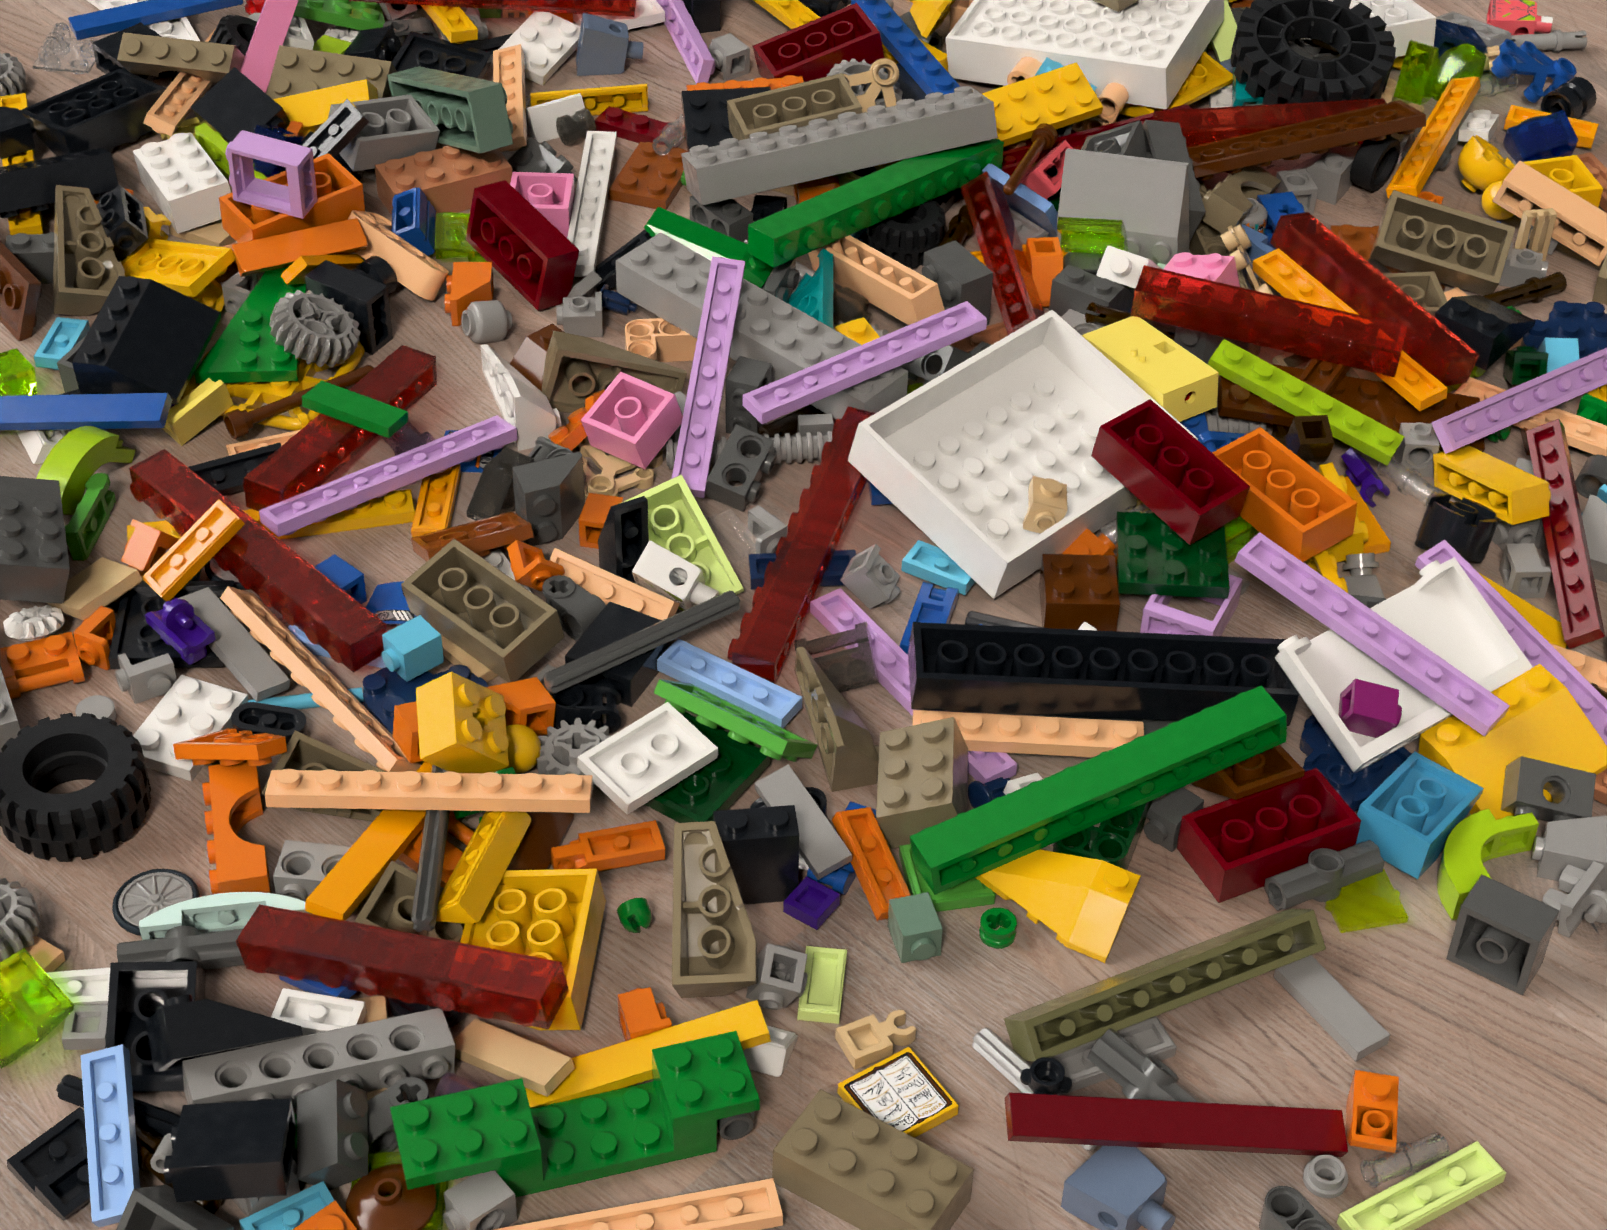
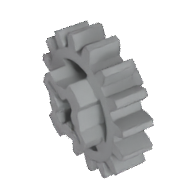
[537,718,612,788]

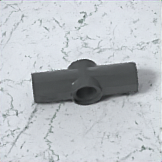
[1264,840,1384,911]
[117,926,249,970]
[1087,1028,1204,1103]

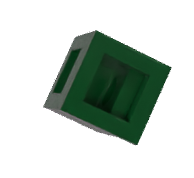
[1503,346,1548,385]

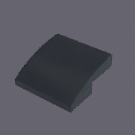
[7,1107,90,1221]

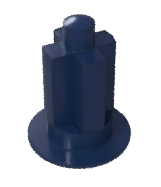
[600,284,638,315]
[968,777,1010,808]

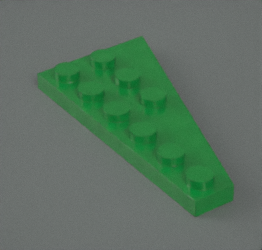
[195,266,307,383]

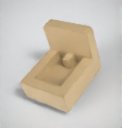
[1023,476,1068,534]

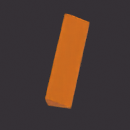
[232,218,368,277]

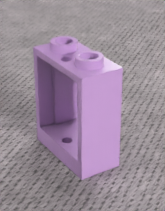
[225,130,318,219]
[1140,574,1243,636]

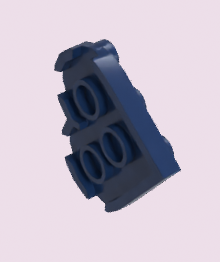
[1521,301,1607,359]
[363,665,488,735]
[1299,714,1412,812]

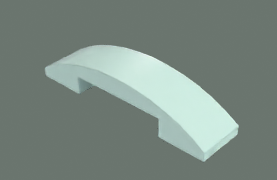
[139,892,312,940]

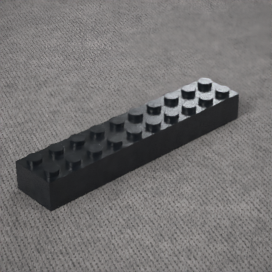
[908,622,1300,726]

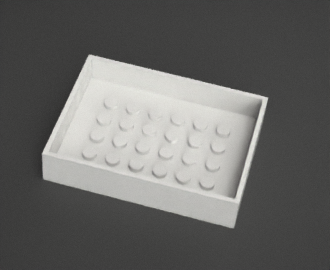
[945,0,1224,109]
[848,310,1198,599]

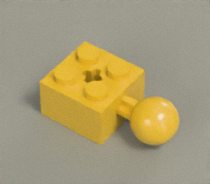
[1481,155,1603,220]
[416,671,541,774]

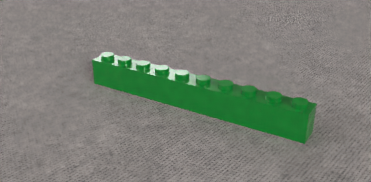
[748,138,1004,268]
[910,685,1287,895]

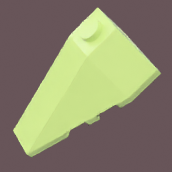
[619,474,744,595]

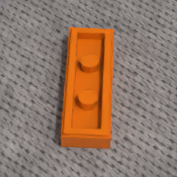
[832,807,911,921]

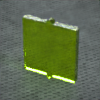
[1325,869,1409,933]

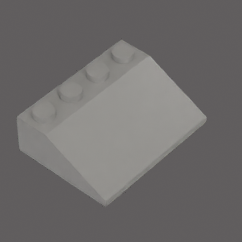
[1057,148,1189,264]

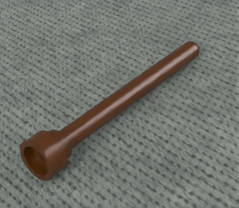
[1003,123,1058,195]
[223,365,375,439]

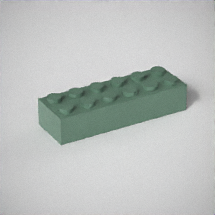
[387,66,513,153]

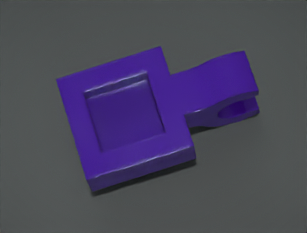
[1341,448,1390,508]

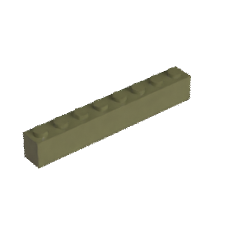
[1004,909,1326,1062]

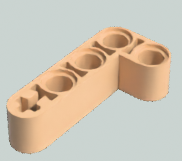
[1007,57,1129,132]
[348,210,449,301]
[625,318,731,362]

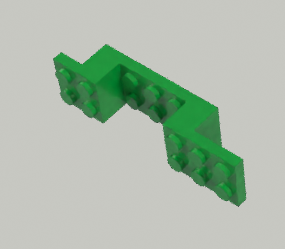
[390,1031,760,1198]

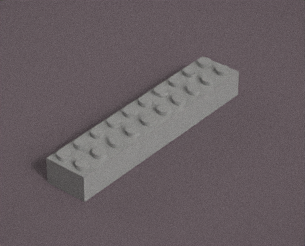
[681,86,998,205]
[616,232,908,431]

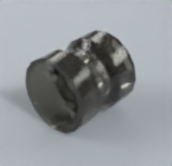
[556,108,596,146]

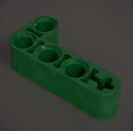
[1053,800,1153,870]

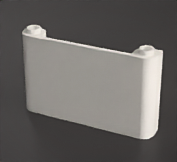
[1275,557,1533,773]

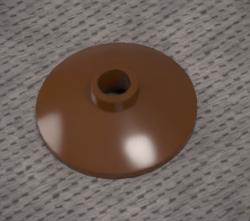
[346,1164,437,1230]

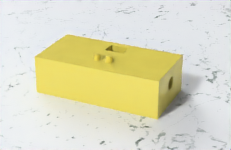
[1082,315,1219,422]

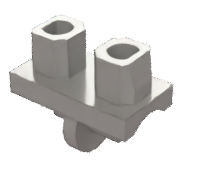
[1542,861,1607,938]

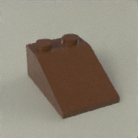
[1191,745,1305,800]

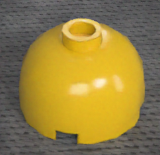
[1458,135,1515,192]

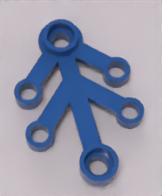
[1491,39,1577,103]

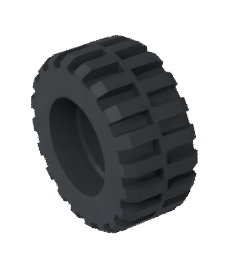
[0,713,151,862]

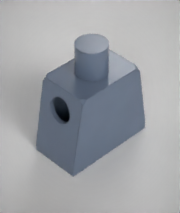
[575,13,644,76]
[1061,1146,1175,1230]

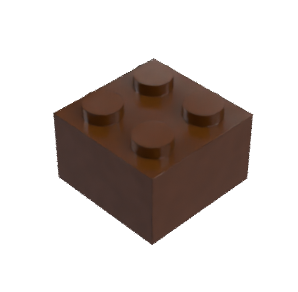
[1039,554,1120,631]

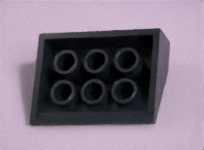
[20,69,166,156]
[0,147,119,218]
[72,276,221,405]

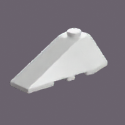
[480,344,561,451]

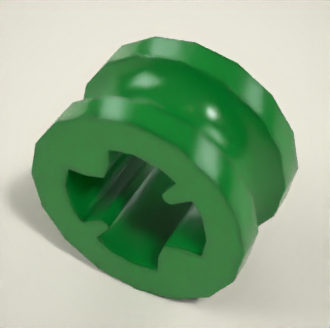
[979,908,1017,949]

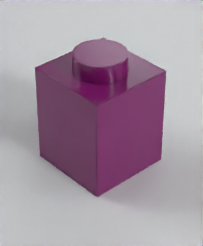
[1338,679,1402,738]

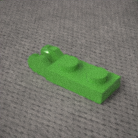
[65,472,116,561]

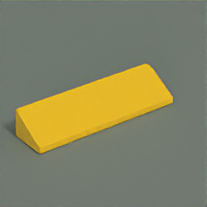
[530,84,648,116]
[436,811,531,924]

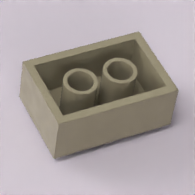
[876,717,968,849]

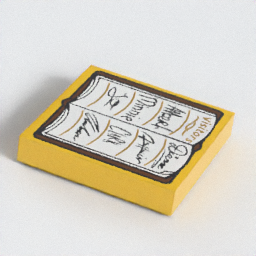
[837,1047,959,1138]

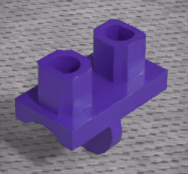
[145,598,216,665]

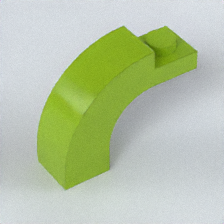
[36,426,135,515]
[1437,809,1539,920]

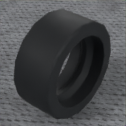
[1350,135,1401,192]

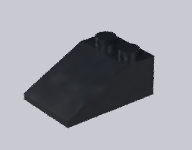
[1428,295,1536,370]
[105,961,206,1093]
[145,995,303,1073]

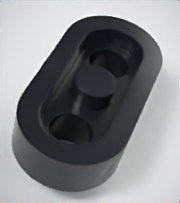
[231,702,308,746]

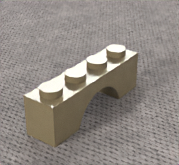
[117,32,245,83]
[1202,165,1281,234]

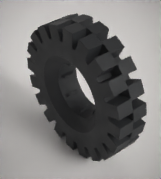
[1231,0,1396,120]

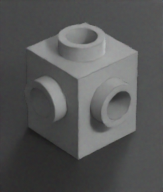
[746,943,807,1010]

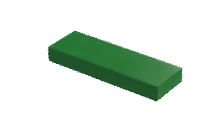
[302,380,408,438]

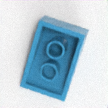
[1356,751,1484,879]

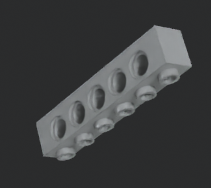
[182,1008,455,1108]

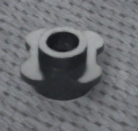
[1020,1057,1072,1095]

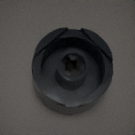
[1415,493,1499,563]

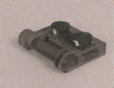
[794,622,879,693]

